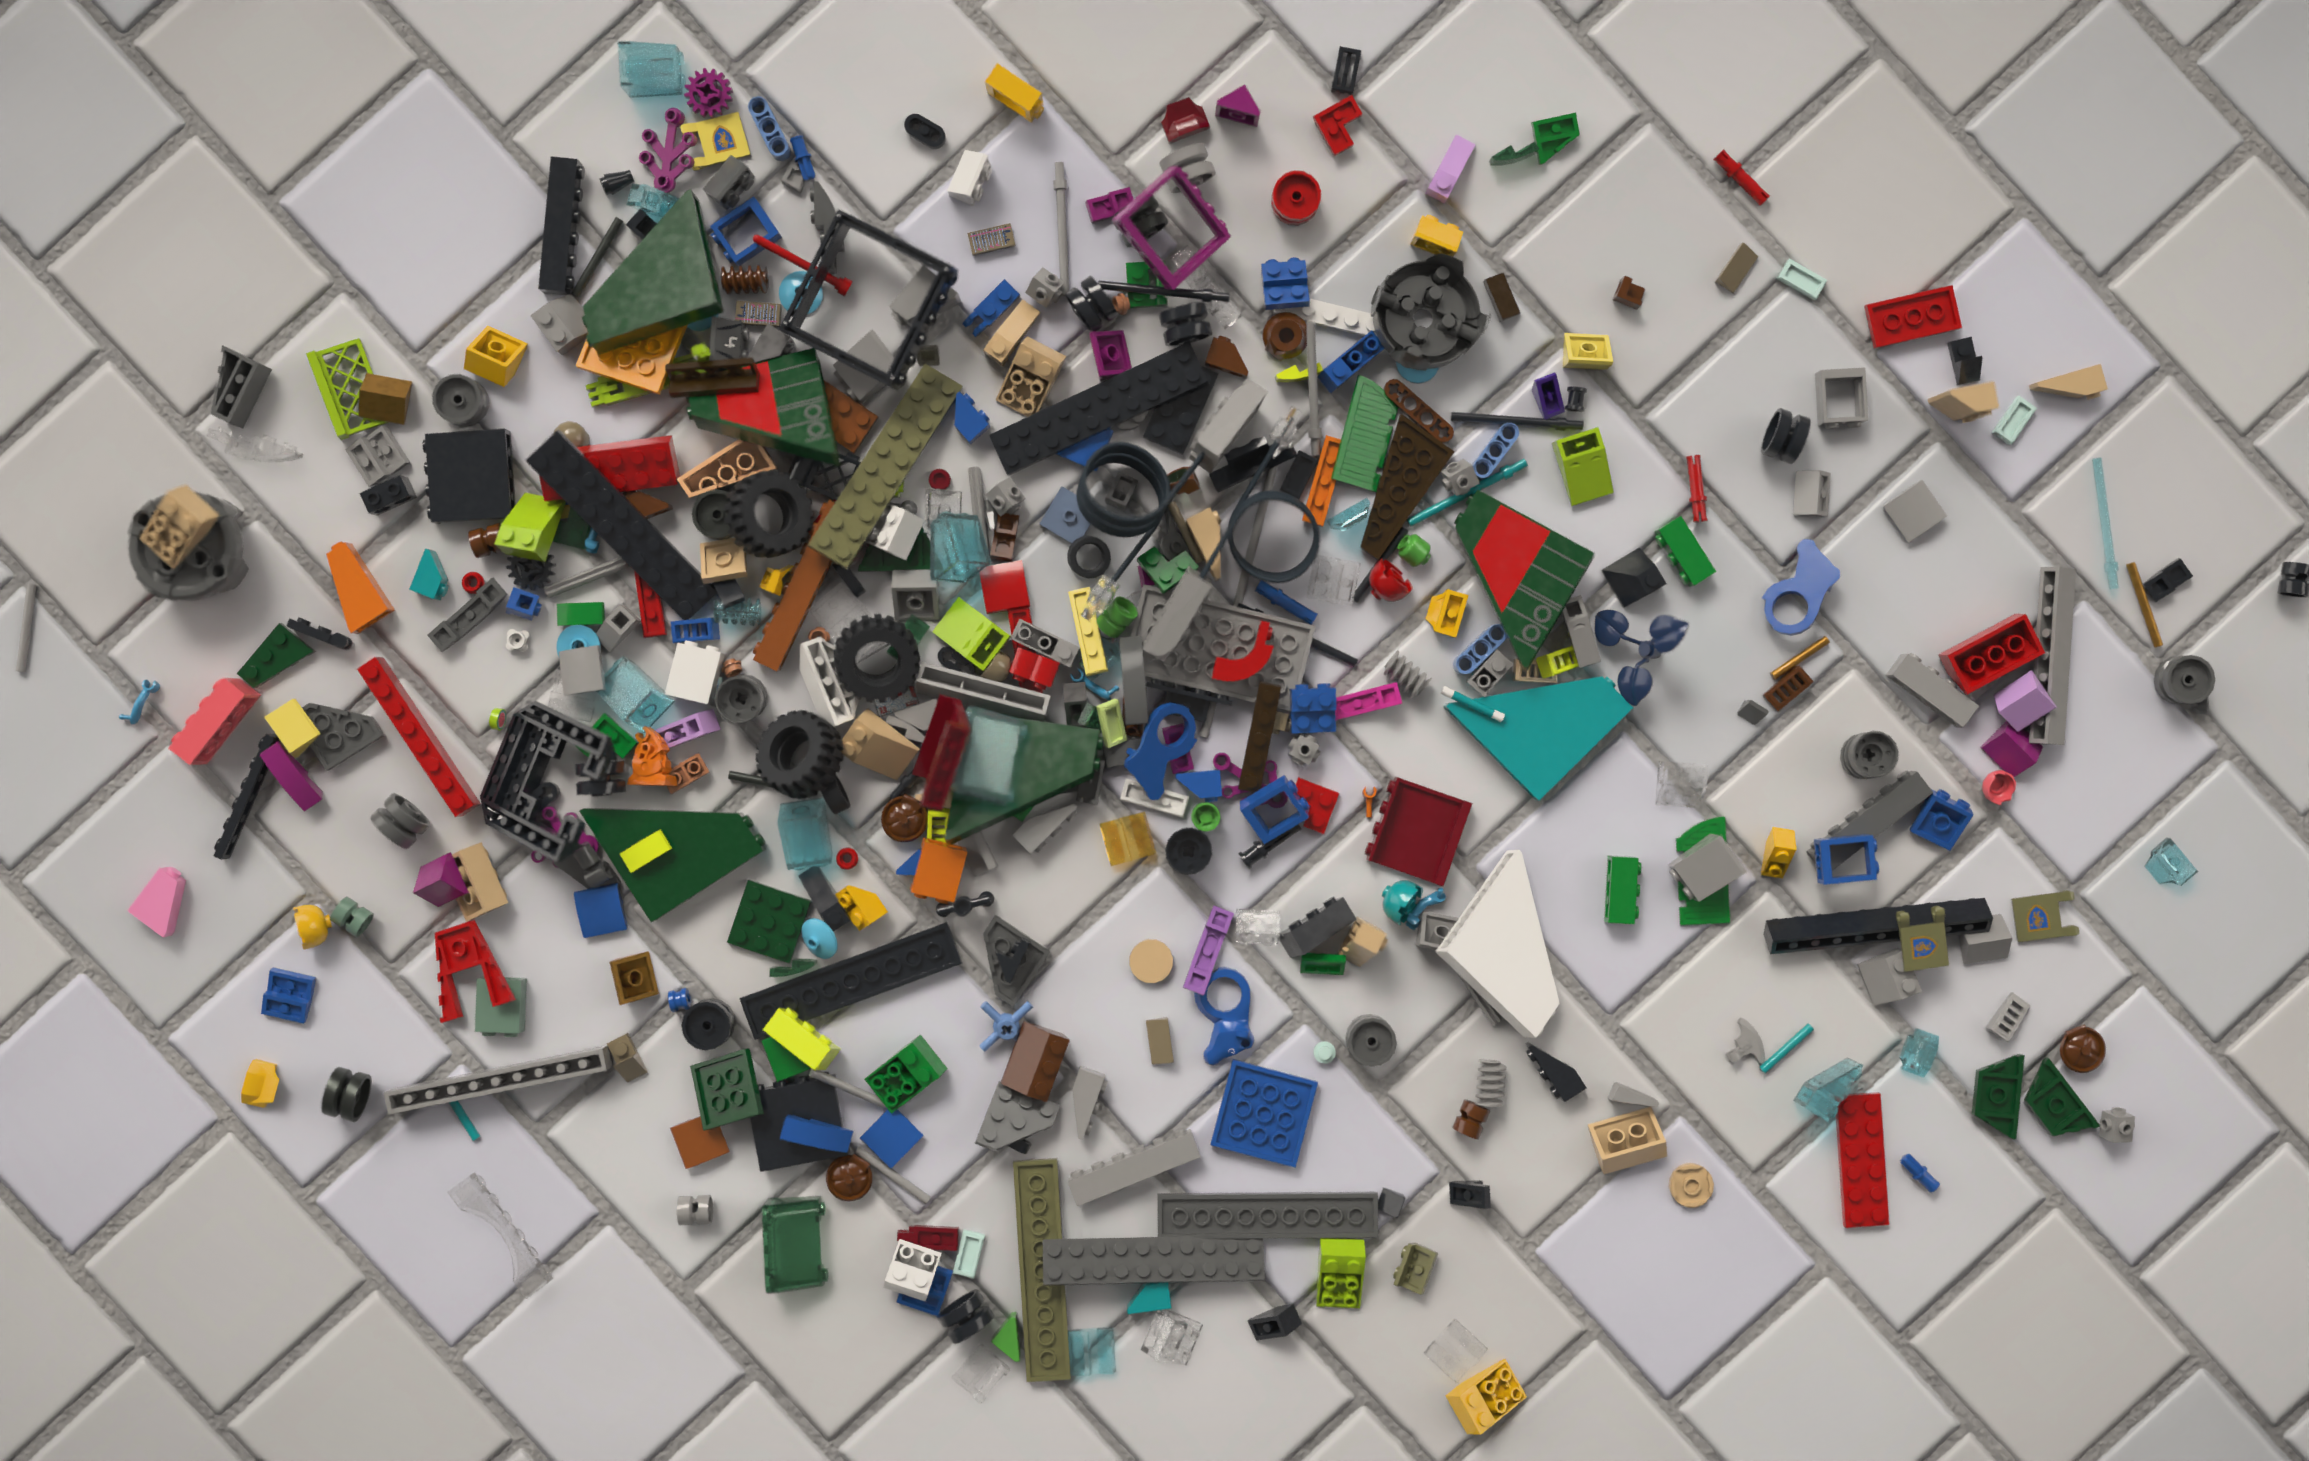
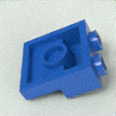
[1261,257,1310,310]
[1289,683,1337,734]
[1910,789,1974,851]

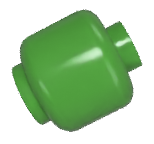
[1397,534,1431,567]

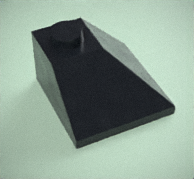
[1601,547,1667,608]

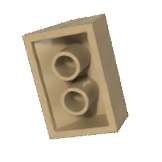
[1928,381,1999,423]
[452,842,508,922]
[1588,1107,1667,1174]

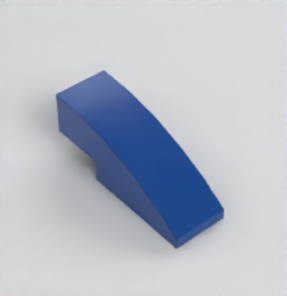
[780,1114,854,1153]

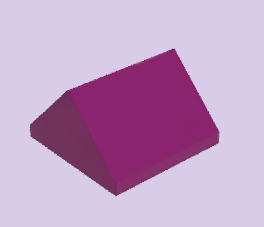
[1215,84,1260,127]
[1089,330,1132,381]
[1980,720,2043,777]
[413,852,469,907]

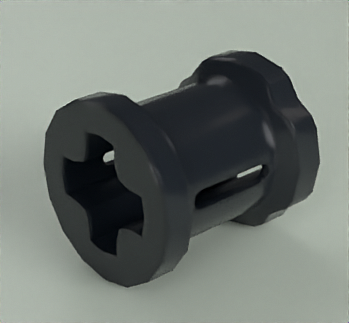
[1565,386,1587,412]

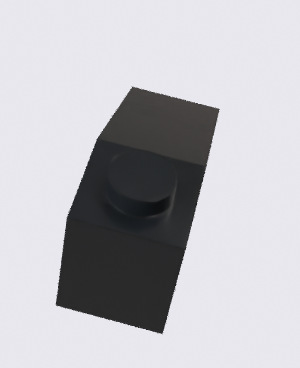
[798,864,851,932]

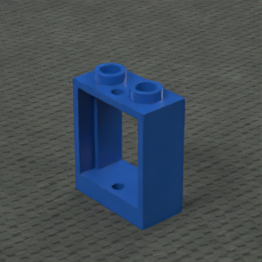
[710,196,782,267]
[1240,775,1310,844]
[1814,834,1879,885]

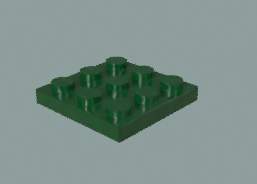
[727,879,812,964]
[690,1048,764,1131]

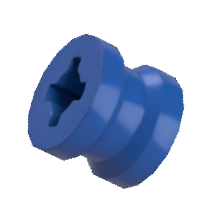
[668,988,691,1013]

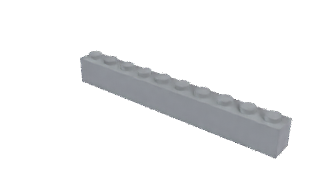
[384,1046,613,1114]

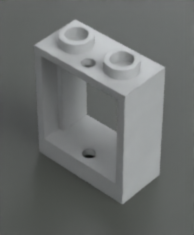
[1815,367,1868,429]

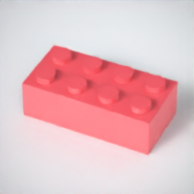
[168,678,261,765]

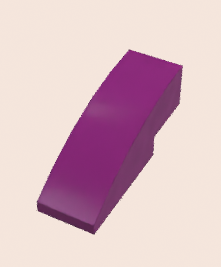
[260,741,323,812]

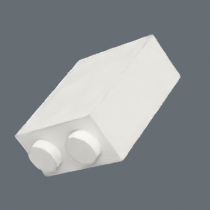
[665,640,725,706]

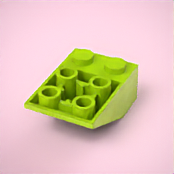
[1551,427,1614,506]
[932,597,1011,671]
[1316,1238,1366,1308]

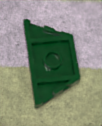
[858,526,944,572]
[1972,1054,2025,1139]
[2024,1057,2100,1136]

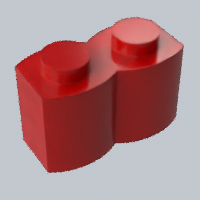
[1009,647,1061,690]

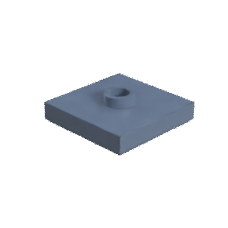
[1040,486,1091,543]

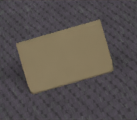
[1715,242,1758,293]
[1146,1017,1174,1064]

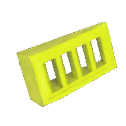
[1536,646,1579,678]
[927,808,950,842]

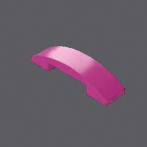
[1335,682,1402,720]

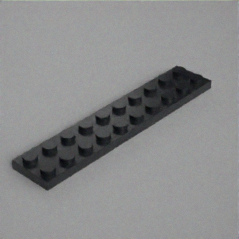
[989,341,1208,476]
[525,429,717,620]
[739,922,962,1040]

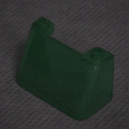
[762,1196,828,1294]

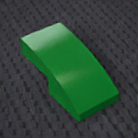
[557,602,605,626]

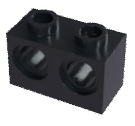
[359,475,417,516]

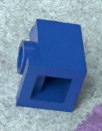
[506,587,542,621]

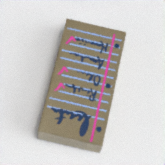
[967,223,1016,256]
[735,301,782,327]

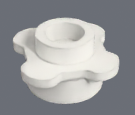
[506,629,529,652]

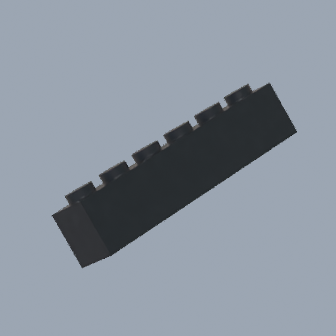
[538,156,585,295]

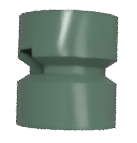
[330,897,374,937]

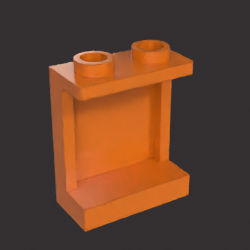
[910,837,968,904]

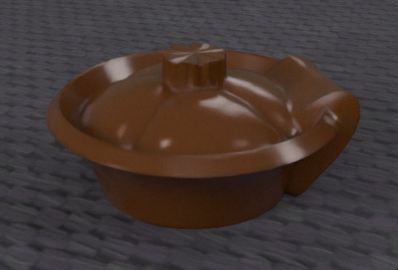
[1263,312,1307,361]
[881,794,928,842]
[2060,1024,2106,1073]
[826,1153,872,1202]

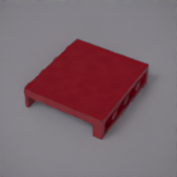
[912,694,971,811]
[1364,777,1472,887]

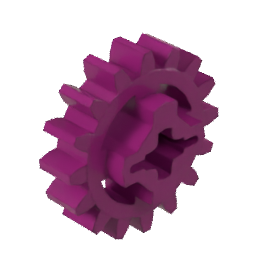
[684,68,733,118]

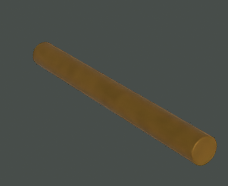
[2126,562,2163,647]

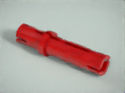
[1713,149,1770,206]
[1686,455,1708,523]

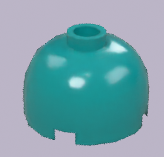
[1382,880,1423,925]

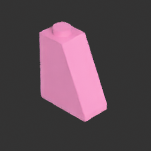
[127,867,186,937]

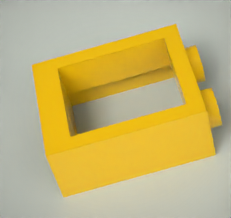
[985,63,1044,123]

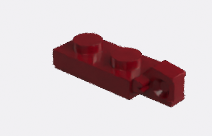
[897,1225,959,1251]

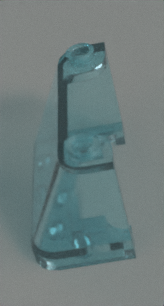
[951,706,1028,808]

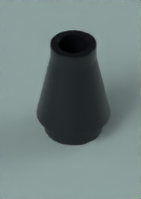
[599,170,634,195]

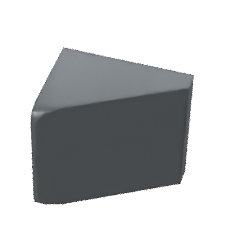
[1737,700,1769,725]

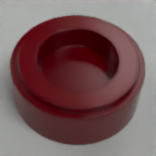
[929,469,951,491]

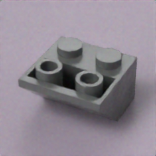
[703,155,755,210]

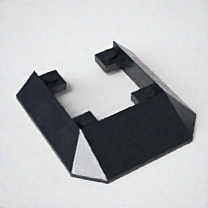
[480,701,618,863]

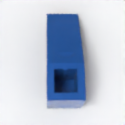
[1317,330,1385,394]

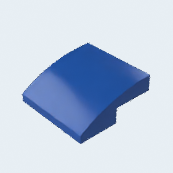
[1056,429,1114,472]
[574,883,628,938]
[261,967,316,1024]
[859,1109,924,1169]
[896,1266,953,1316]

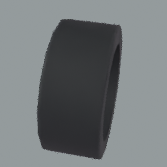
[1067,535,1111,579]
[821,774,850,815]

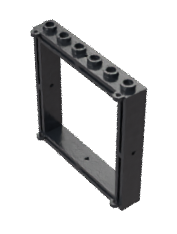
[778,209,959,391]

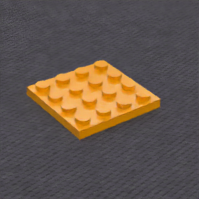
[576,325,687,395]

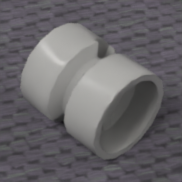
[677,1195,713,1225]

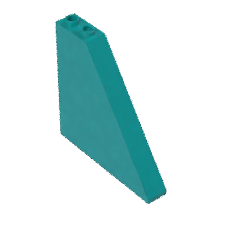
[1443,676,1633,801]

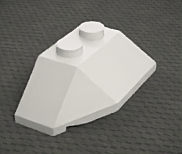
[800,637,859,727]

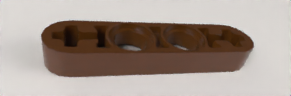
[1383,379,1454,443]

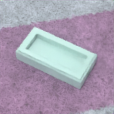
[1777,259,1827,301]
[1992,396,2037,445]
[953,1229,985,1279]

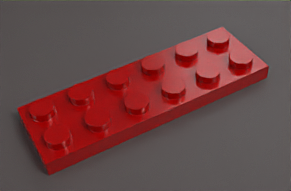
[1834,1092,1889,1228]

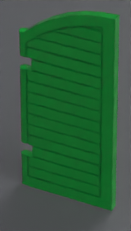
[1331,375,1398,492]
[1676,816,1730,925]

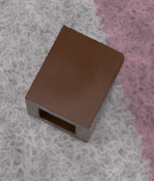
[1612,276,1645,310]

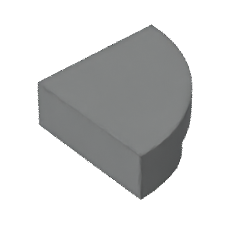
[781,162,804,193]

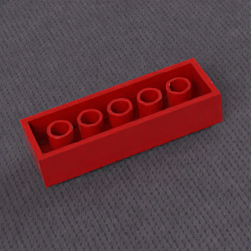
[539,435,680,501]

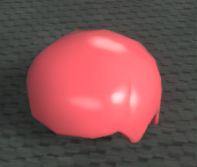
[1982,770,2016,805]

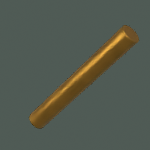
[1770,636,1830,680]

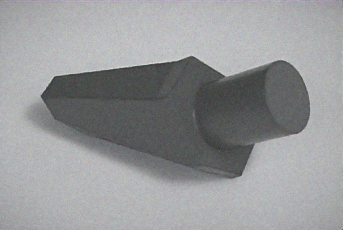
[984,499,998,530]

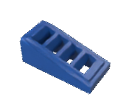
[670,617,720,643]

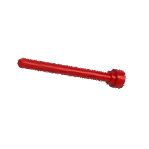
[753,235,853,297]

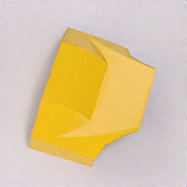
[759,564,793,596]
[1425,589,1469,638]
[241,1059,279,1108]

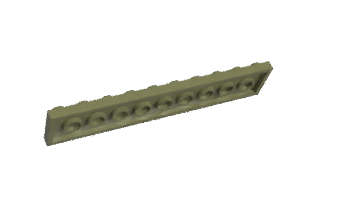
[808,364,963,570]
[1013,1158,1071,1382]

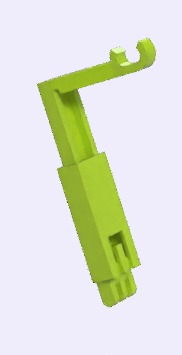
[586,344,711,407]

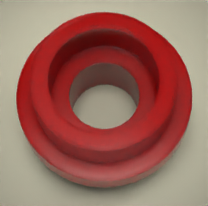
[462,572,485,594]
[836,847,858,870]

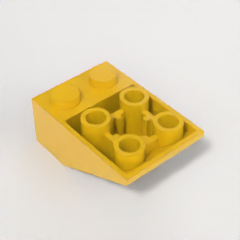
[1445,1359,1527,1435]

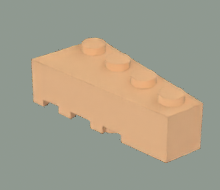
[677,439,778,498]

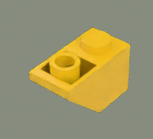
[1761,827,1796,879]
[835,885,888,931]

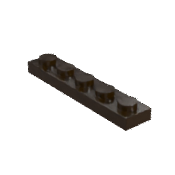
[1238,681,1282,792]

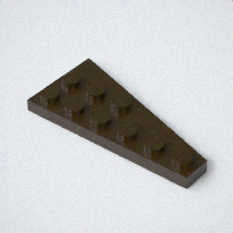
[1360,414,1455,560]

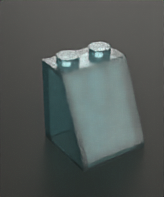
[618,41,686,98]
[930,511,992,583]
[596,656,675,733]
[777,797,833,871]

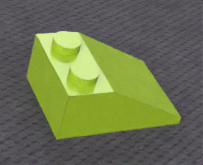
[494,493,566,562]

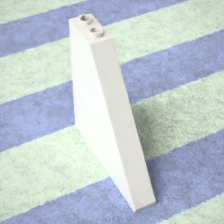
[1435,850,1560,1038]

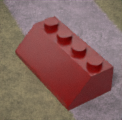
[1938,614,2045,694]

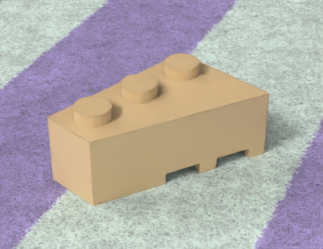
[1337,916,1388,967]

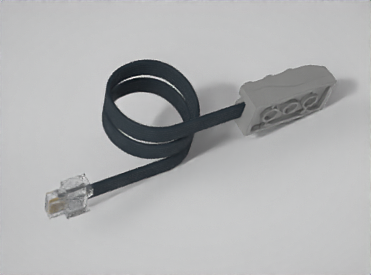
[1076,380,1268,622]
[1143,405,1320,661]

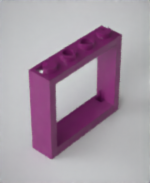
[1112,166,1232,290]

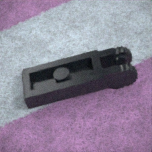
[287,617,353,650]

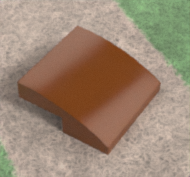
[670,1116,730,1169]

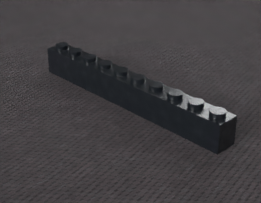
[1763,898,1993,955]

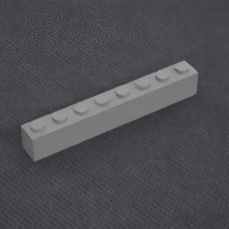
[2029,567,2076,745]

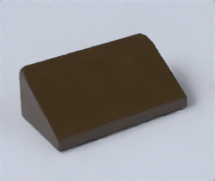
[1483,273,1520,322]

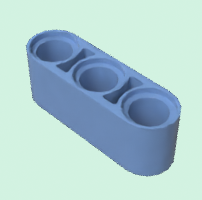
[748,96,791,161]
[1472,423,1519,480]
[1453,624,1507,675]

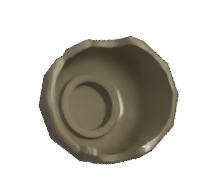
[554,421,589,447]
[980,651,1012,682]

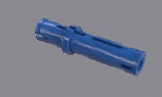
[1254,580,1318,625]

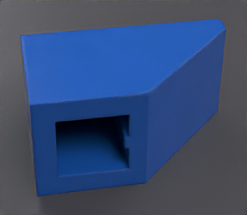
[954,391,990,444]

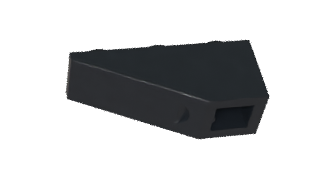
[1526,1042,1587,1102]

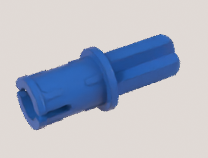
[790,135,816,181]
[1900,1154,1940,1193]

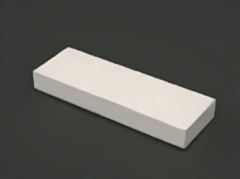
[1120,778,1189,818]

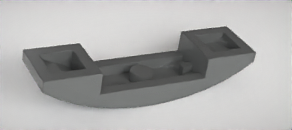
[427,578,508,652]
[1119,636,1148,725]

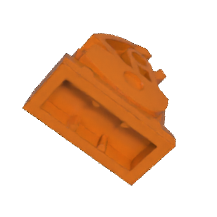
[627,726,677,786]

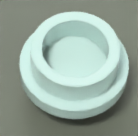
[1314,1041,1336,1064]

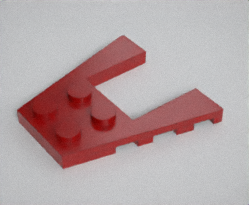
[435,920,516,1023]

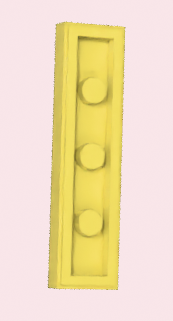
[1068,587,1108,677]

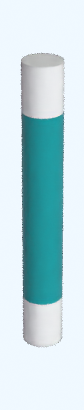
[1441,686,1505,722]

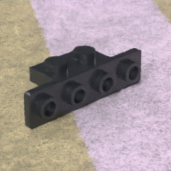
[1209,436,1297,493]
[1146,679,1233,722]

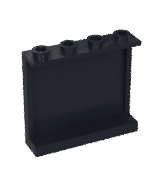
[422,429,516,524]
[750,1072,850,1172]

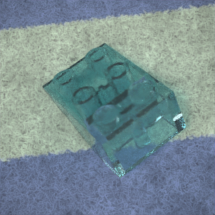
[1793,1058,1864,1122]

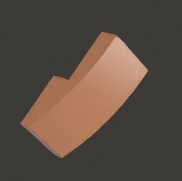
[667,753,709,794]

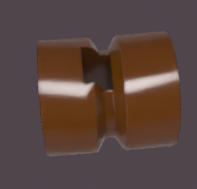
[468,523,502,558]
[1452,1099,1491,1140]

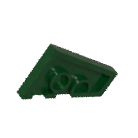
[237,623,316,688]

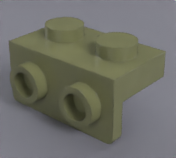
[1393,1242,1438,1295]

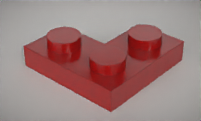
[1313,95,1362,156]
[1295,777,1339,834]

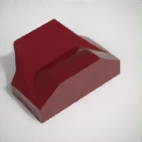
[1161,97,1210,144]

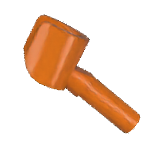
[1362,786,1377,817]

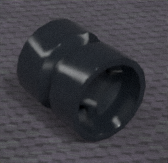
[2277,562,2309,598]

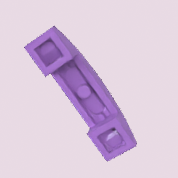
[1183,906,1234,996]

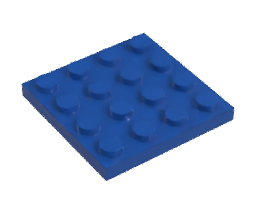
[1210,1059,1318,1168]

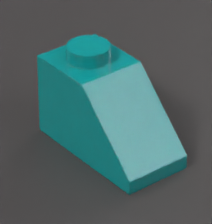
[409,548,448,600]
[1127,1283,1171,1314]

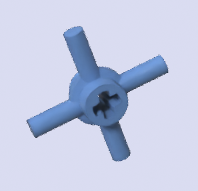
[979,1001,1033,1052]

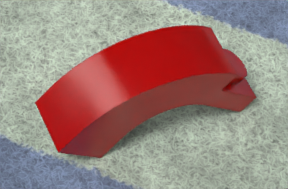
[1211,620,1274,681]

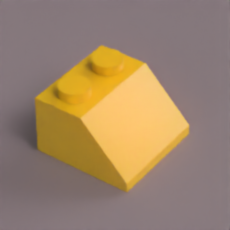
[1410,215,1463,257]
[464,326,528,387]

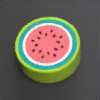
[489,708,506,731]

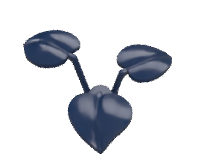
[1595,610,1689,706]

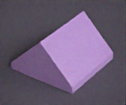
[1993,671,2057,732]

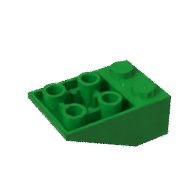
[864,1034,948,1114]

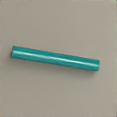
[1759,1023,1814,1074]
[448,1101,480,1141]

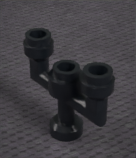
[936,891,994,917]

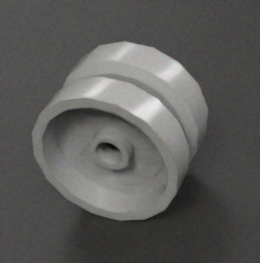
[1159,143,1216,193]

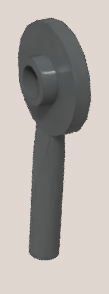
[1160,501,1189,561]

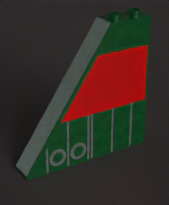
[685,348,840,466]
[1454,490,1595,672]

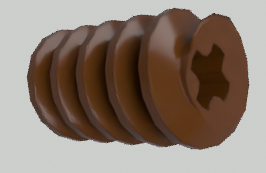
[721,265,769,295]

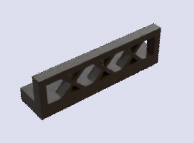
[665,357,760,398]

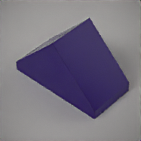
[1532,372,1565,420]

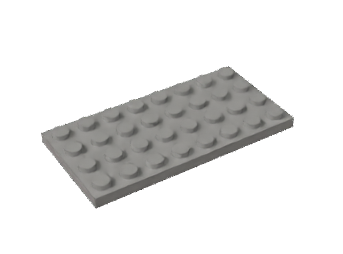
[1131,584,1315,711]

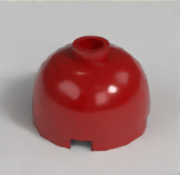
[1369,559,1413,602]

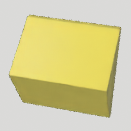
[1563,333,1613,370]
[264,698,320,758]

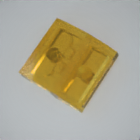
[1100,811,1156,866]

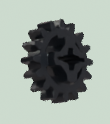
[506,554,556,590]

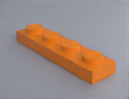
[1302,435,1341,527]

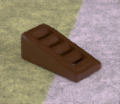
[1763,666,1814,711]

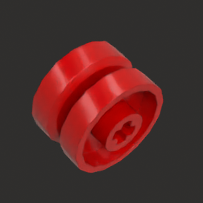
[1271,170,1321,226]

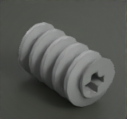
[1384,650,1432,698]
[1475,1059,1507,1107]

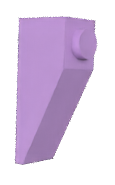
[1425,134,1475,204]
[655,709,721,748]

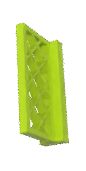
[306,338,389,440]

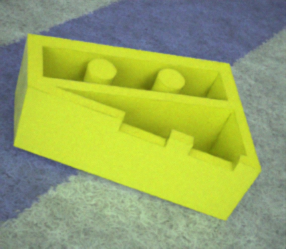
[763,1008,841,1070]

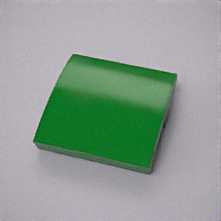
[761,1036,812,1082]

